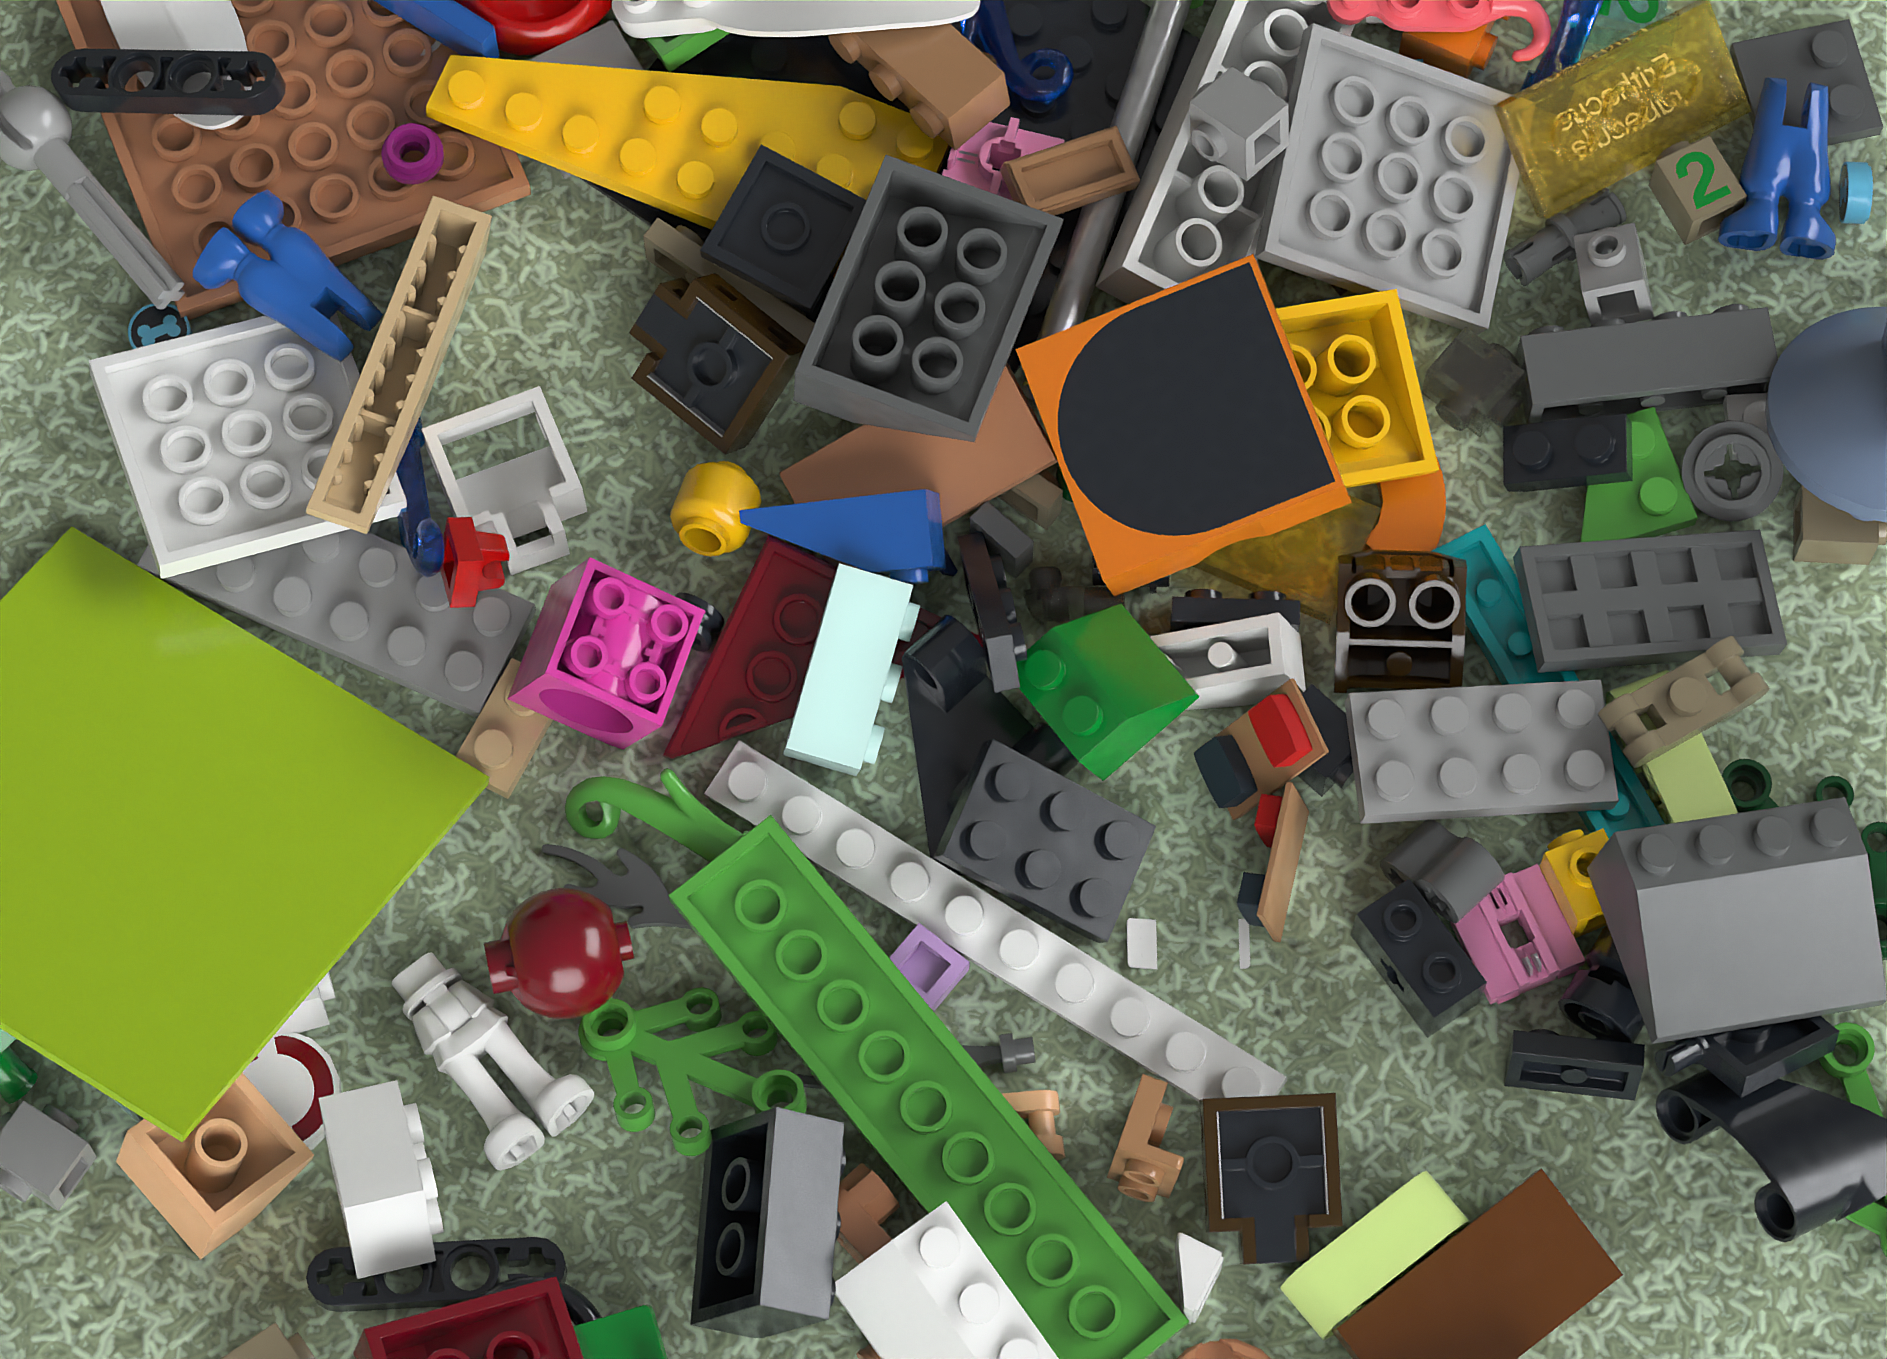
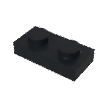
[1503,413,1633,492]
[1170,589,1300,633]
[1504,1029,1645,1101]

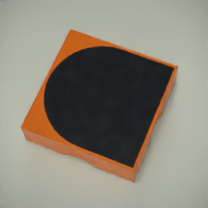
[1016,254,1352,597]

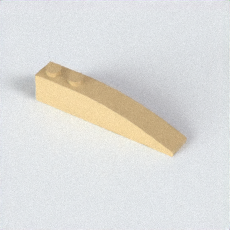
[306,196,492,534]

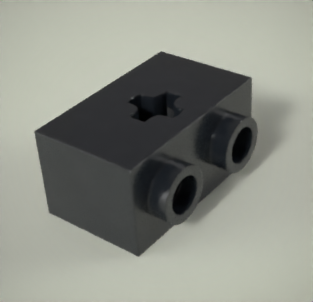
[1351,879,1487,1038]

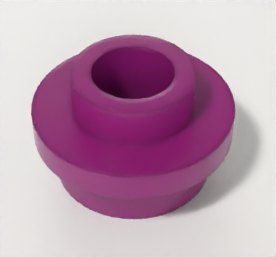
[381,123,444,185]

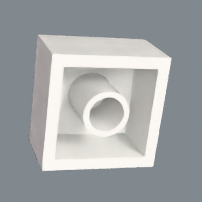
[318,1080,444,1279]

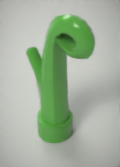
[565,768,748,862]

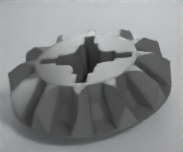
[1682,420,1784,521]

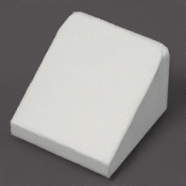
[1175,1233,1224,1325]

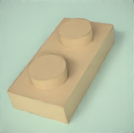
[456,658,553,799]

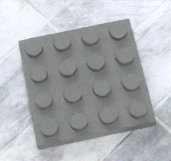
[1255,23,1534,335]

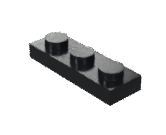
[957,532,1028,692]

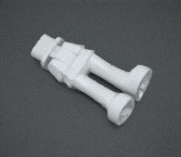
[391,952,595,1171]

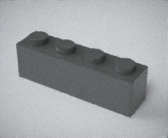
[1514,304,1778,424]

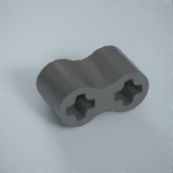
[1380,820,1504,924]

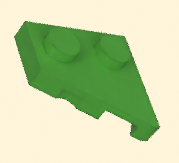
[1579,407,1698,542]

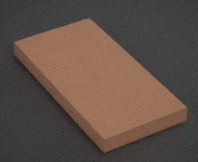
[779,363,1058,571]

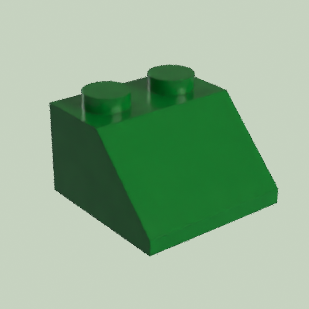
[1016,604,1200,781]

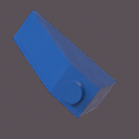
[739,489,946,585]

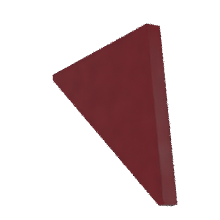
[662,535,982,760]

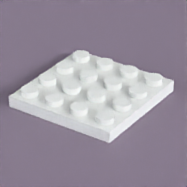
[89,313,407,579]

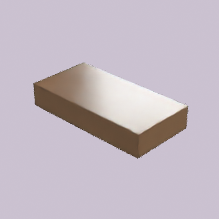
[1000,125,1140,216]

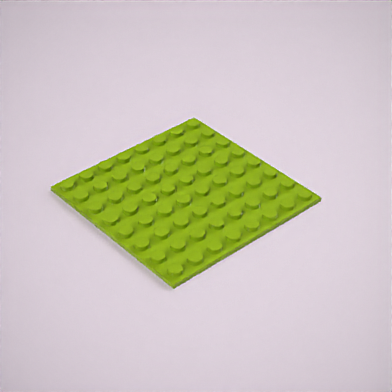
[0,526,490,1142]

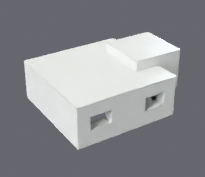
[421,386,587,575]

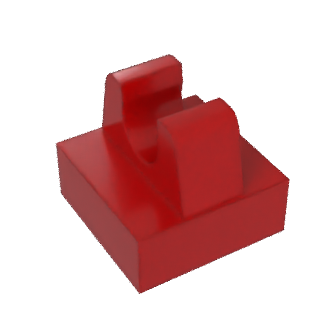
[439,517,510,608]

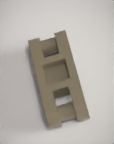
[1598,636,1770,768]

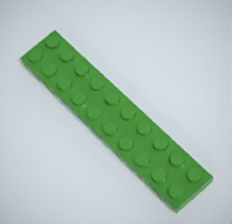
[669,815,1189,1359]

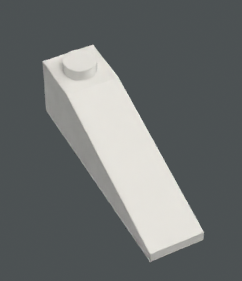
[1040,612,1306,720]

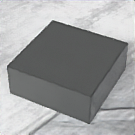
[970,501,1034,579]

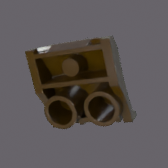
[1334,549,1467,693]

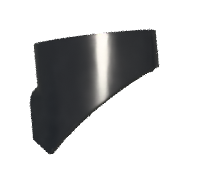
[902,615,1079,876]
[1656,1069,1887,1242]

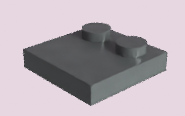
[1729,19,1883,145]

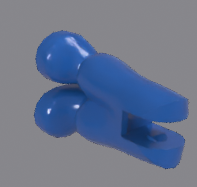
[1718,77,1836,260]
[192,189,383,363]

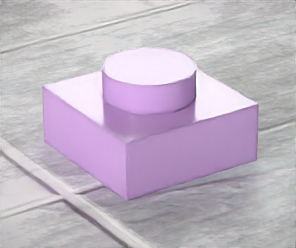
[890,923,970,1012]

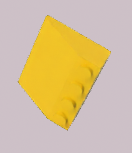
[1276,289,1439,488]

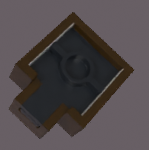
[629,273,806,455]
[1199,1093,1343,1265]

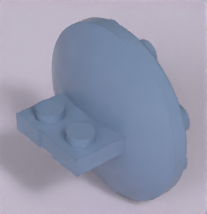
[1765,307,1887,522]

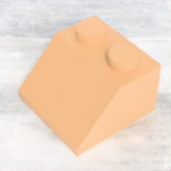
[116,1073,314,1260]

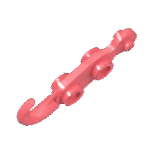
[1327,0,1552,62]

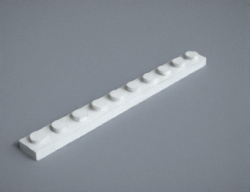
[704,740,1287,1102]

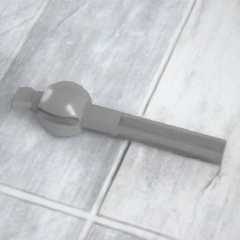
[0,70,185,310]

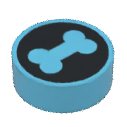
[1839,162,1873,224]
[128,303,192,349]

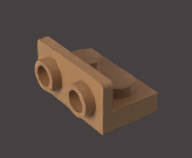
[1107,1074,1184,1202]

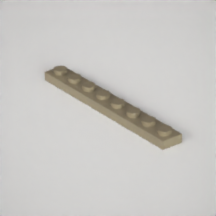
[643,218,1063,530]

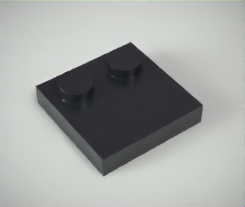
[700,144,866,315]

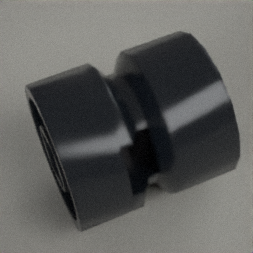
[1558,925,1645,1043]

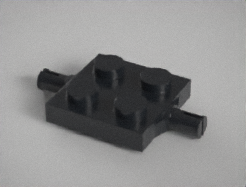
[1655,1016,1840,1097]

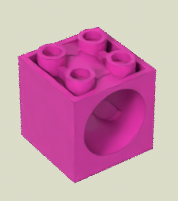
[507,557,705,750]

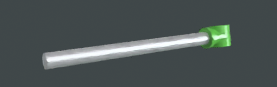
[1021,0,1205,401]

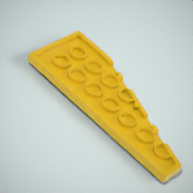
[426,55,951,278]

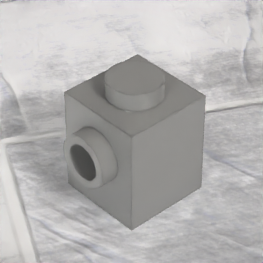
[1189,66,1289,181]
[1573,223,1654,325]
[0,1100,97,1211]

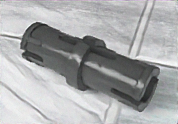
[1503,188,1627,286]

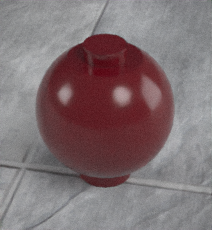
[484,888,634,1019]

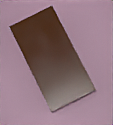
[1332,1168,1623,1359]

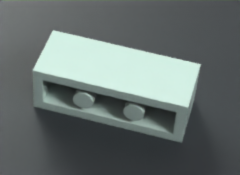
[782,563,920,776]

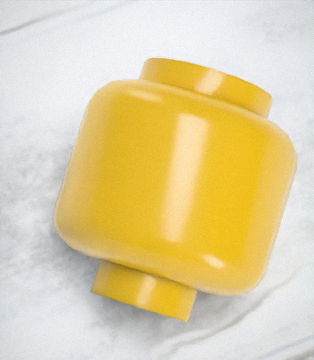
[670,461,761,557]

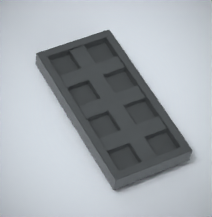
[1513,529,1787,673]

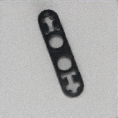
[51,48,286,116]
[306,1237,567,1312]

